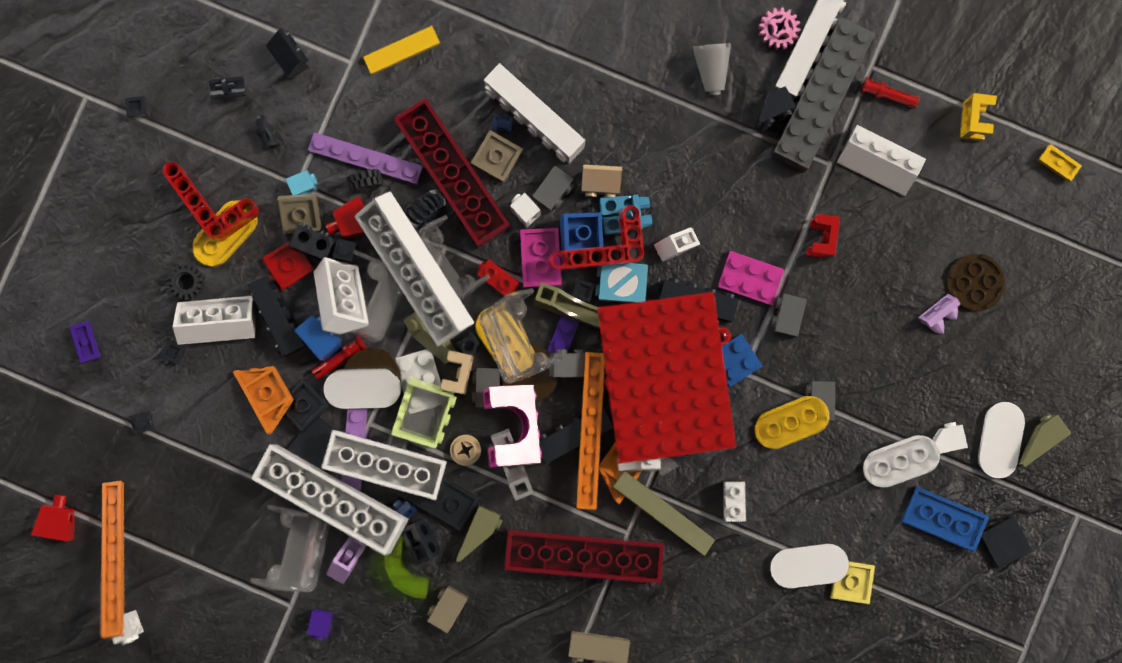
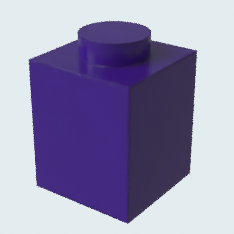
[308,609,334,640]

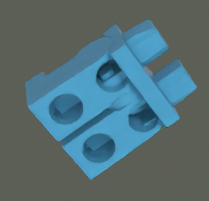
[599,194,652,237]

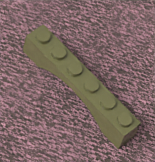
[534,282,600,330]

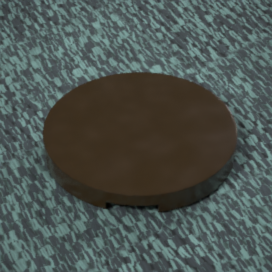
[947,254,1005,311]
[501,345,558,402]
[344,347,402,383]

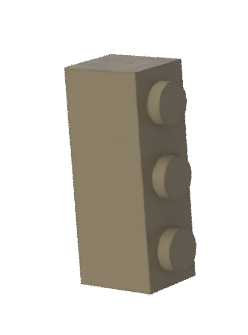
[569,631,630,663]

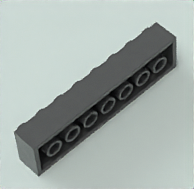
[771,17,876,172]

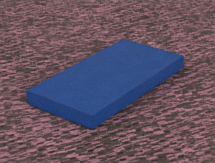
[901,486,989,553]

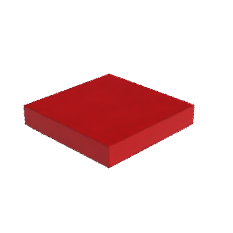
[262,241,315,291]

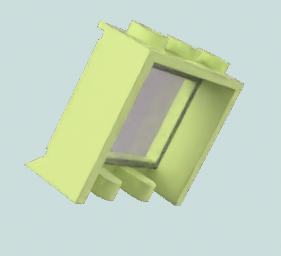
[391,376,457,448]

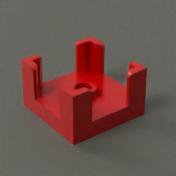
[806,214,840,260]

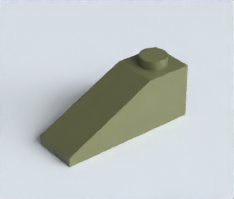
[404,312,456,364]
[1017,414,1072,467]
[456,506,503,562]

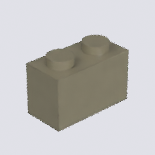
[427,586,468,633]

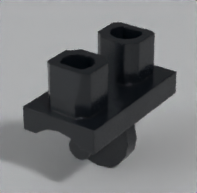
[209,76,246,100]

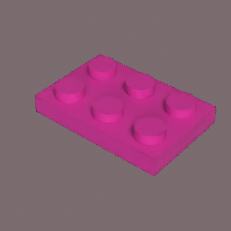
[520,228,562,288]
[718,251,785,306]

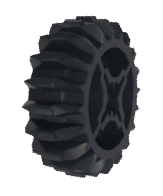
[404,189,447,232]

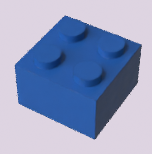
[560,213,603,253]
[295,315,342,361]
[722,334,763,387]

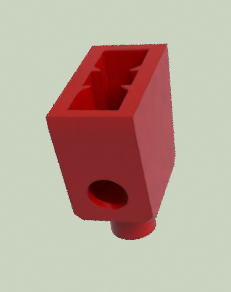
[326,196,366,239]
[31,495,75,541]

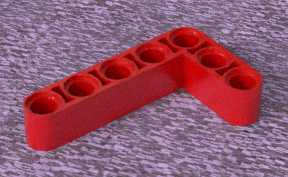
[163,162,259,242]
[547,205,644,270]

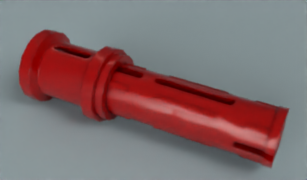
[860,76,920,109]
[312,336,367,380]

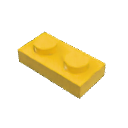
[1038,144,1082,182]

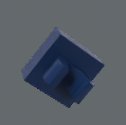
[392,499,417,519]

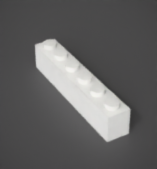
[774,0,846,100]

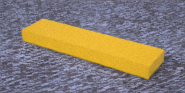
[363,26,440,75]

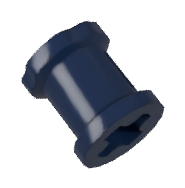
[492,114,514,134]

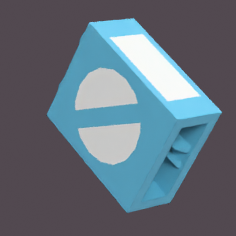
[595,263,648,303]

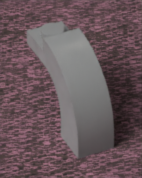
[491,429,533,501]

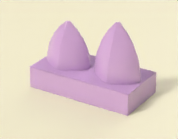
[918,294,960,334]

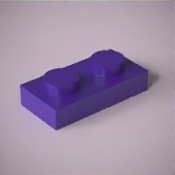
[548,315,579,353]
[70,321,101,363]

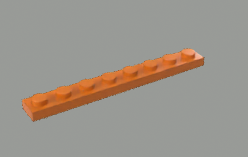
[577,352,605,510]
[101,481,124,639]

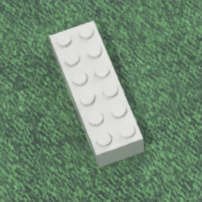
[484,63,585,164]
[322,430,447,500]

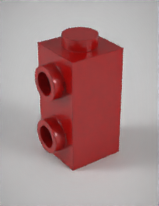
[477,260,520,299]

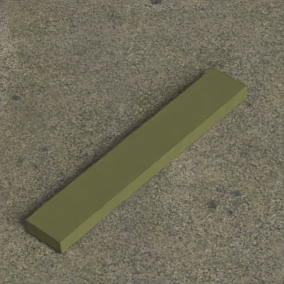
[612,471,715,556]

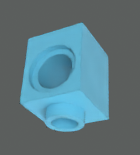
[286,170,318,195]

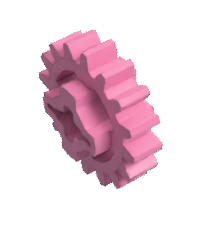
[759,7,801,50]

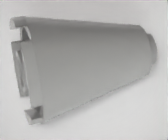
[693,43,731,95]

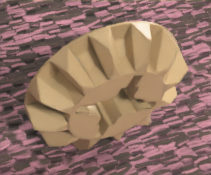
[450,435,481,466]

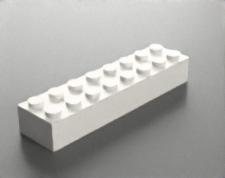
[354,192,474,346]
[251,444,409,555]

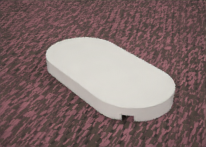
[324,369,401,409]
[978,402,1025,478]
[863,436,940,488]
[771,544,849,588]

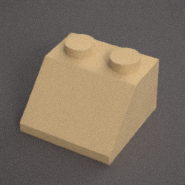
[581,165,622,198]

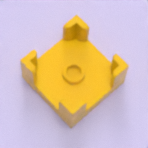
[960,93,997,141]

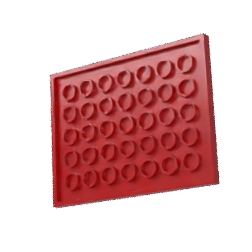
[597,292,736,464]

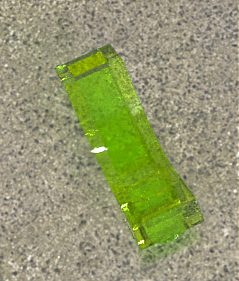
[384,534,430,599]

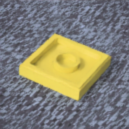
[830,561,875,604]

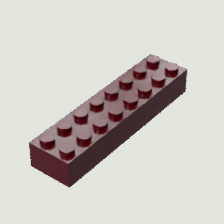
[393,98,511,248]
[505,529,664,583]

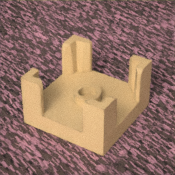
[441,351,474,395]

